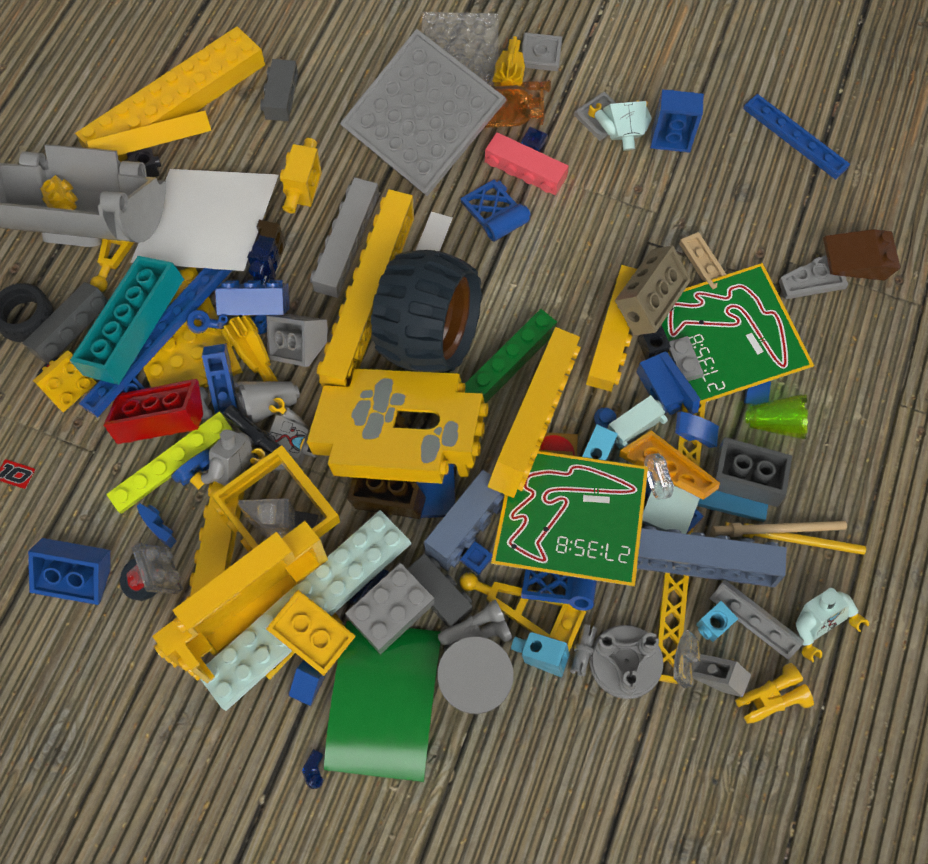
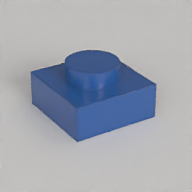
[460,541,493,575]

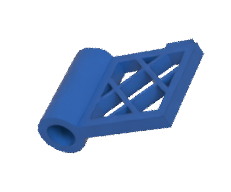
[460,180,531,242]
[521,569,597,611]

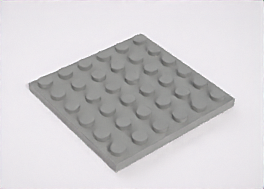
[340,29,507,196]

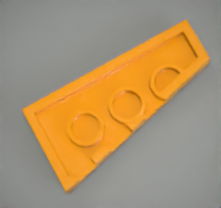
[619,430,720,500]

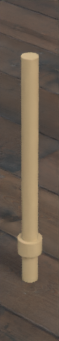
[712,521,847,537]

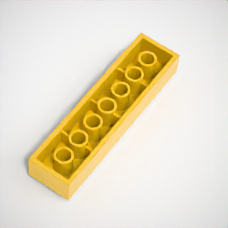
[487,327,581,498]

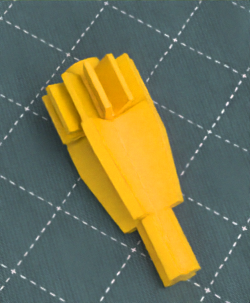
[493,36,525,95]
[221,315,278,381]

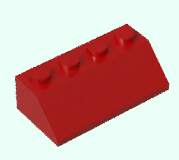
[103,379,204,444]

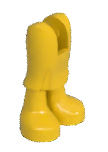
[735,663,814,724]

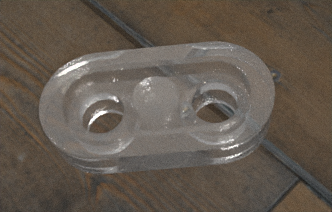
[644,453,674,500]

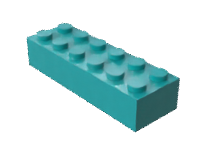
[70,256,184,385]

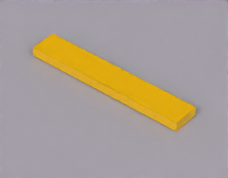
[85,111,211,155]

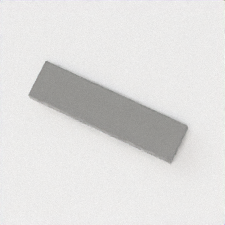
[709,579,804,660]

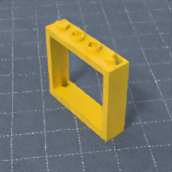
[212,445,340,552]

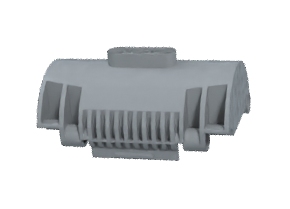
[0,144,166,247]

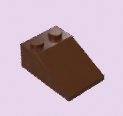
[823,229,901,281]

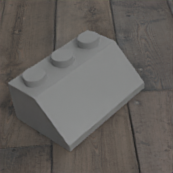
[267,314,328,367]

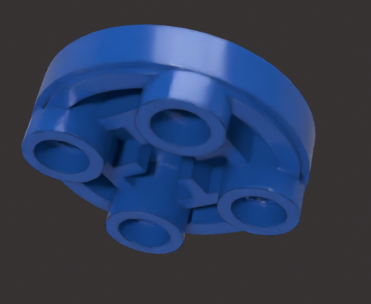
[171,449,210,486]

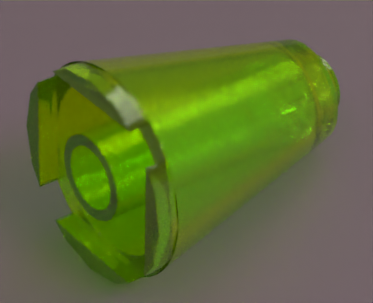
[745,394,808,439]

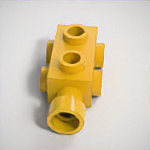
[40,175,78,210]

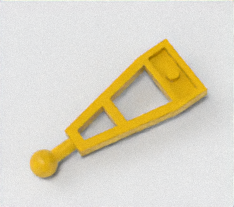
[90,239,135,292]
[459,572,587,652]

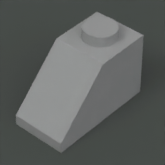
[688,653,751,697]

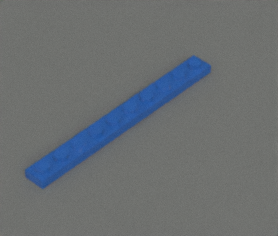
[79,268,232,418]

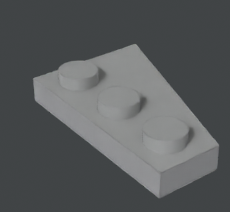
[779,255,848,299]

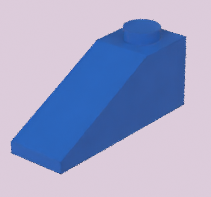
[202,343,238,414]

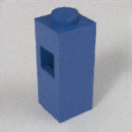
[636,355,685,415]

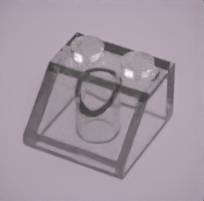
[238,499,295,538]

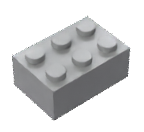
[345,563,435,655]

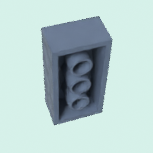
[424,470,505,571]

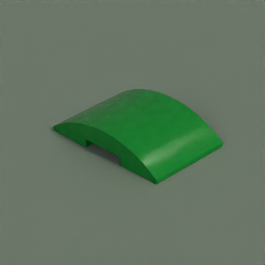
[324,621,441,782]

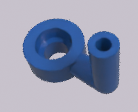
[187,310,228,334]

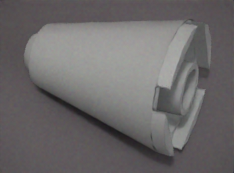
[235,381,300,424]

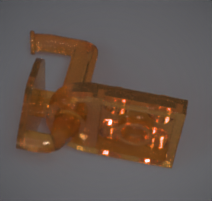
[484,80,551,128]

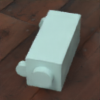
[607,395,668,449]

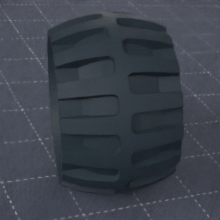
[371,250,482,373]

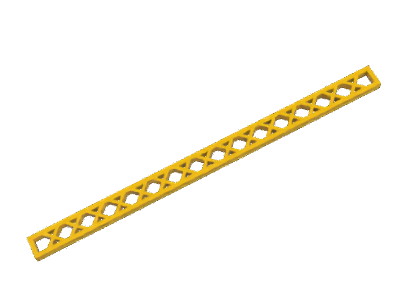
[657,402,706,684]

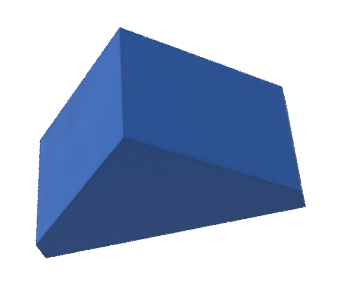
[288,660,328,706]

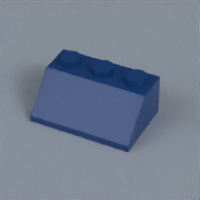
[28,538,110,605]

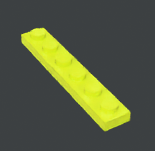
[106,411,234,514]

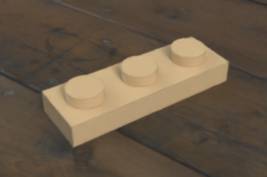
[679,232,727,290]

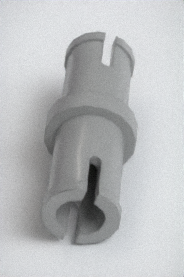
[570,624,597,676]

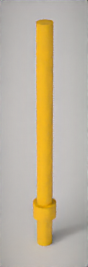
[725,522,866,555]

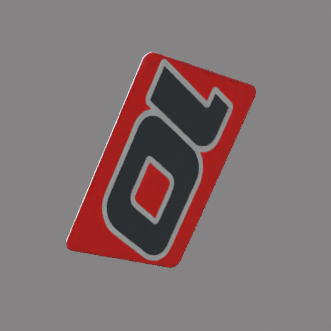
[0,459,35,489]

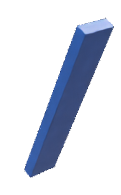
[743,94,850,180]

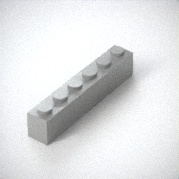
[310,177,379,298]

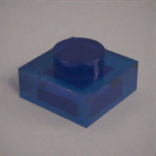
[521,127,548,152]

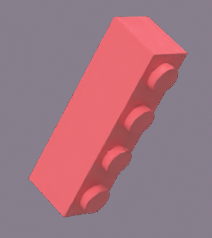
[485,132,569,196]

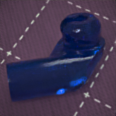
[302,749,324,789]

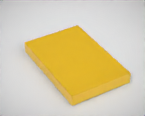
[266,590,355,676]

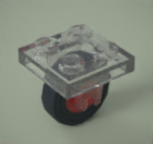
[120,543,183,601]

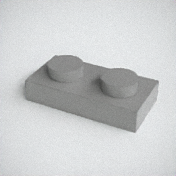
[669,336,704,381]

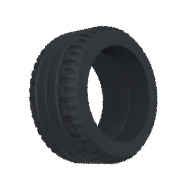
[0,283,54,343]

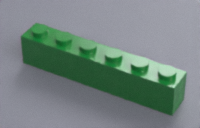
[465,309,557,403]

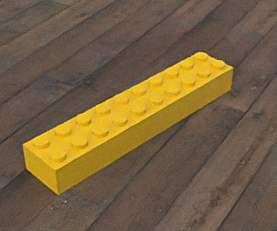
[75,26,265,162]
[317,189,414,389]

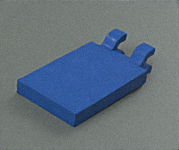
[416,464,455,518]

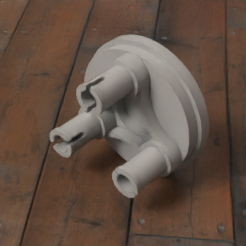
[589,625,663,699]
[438,637,513,714]

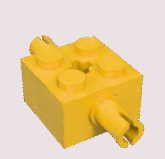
[280,138,322,214]

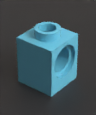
[696,601,738,642]

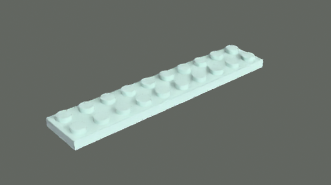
[200,510,412,711]

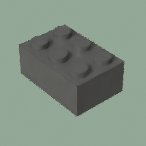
[712,437,792,507]

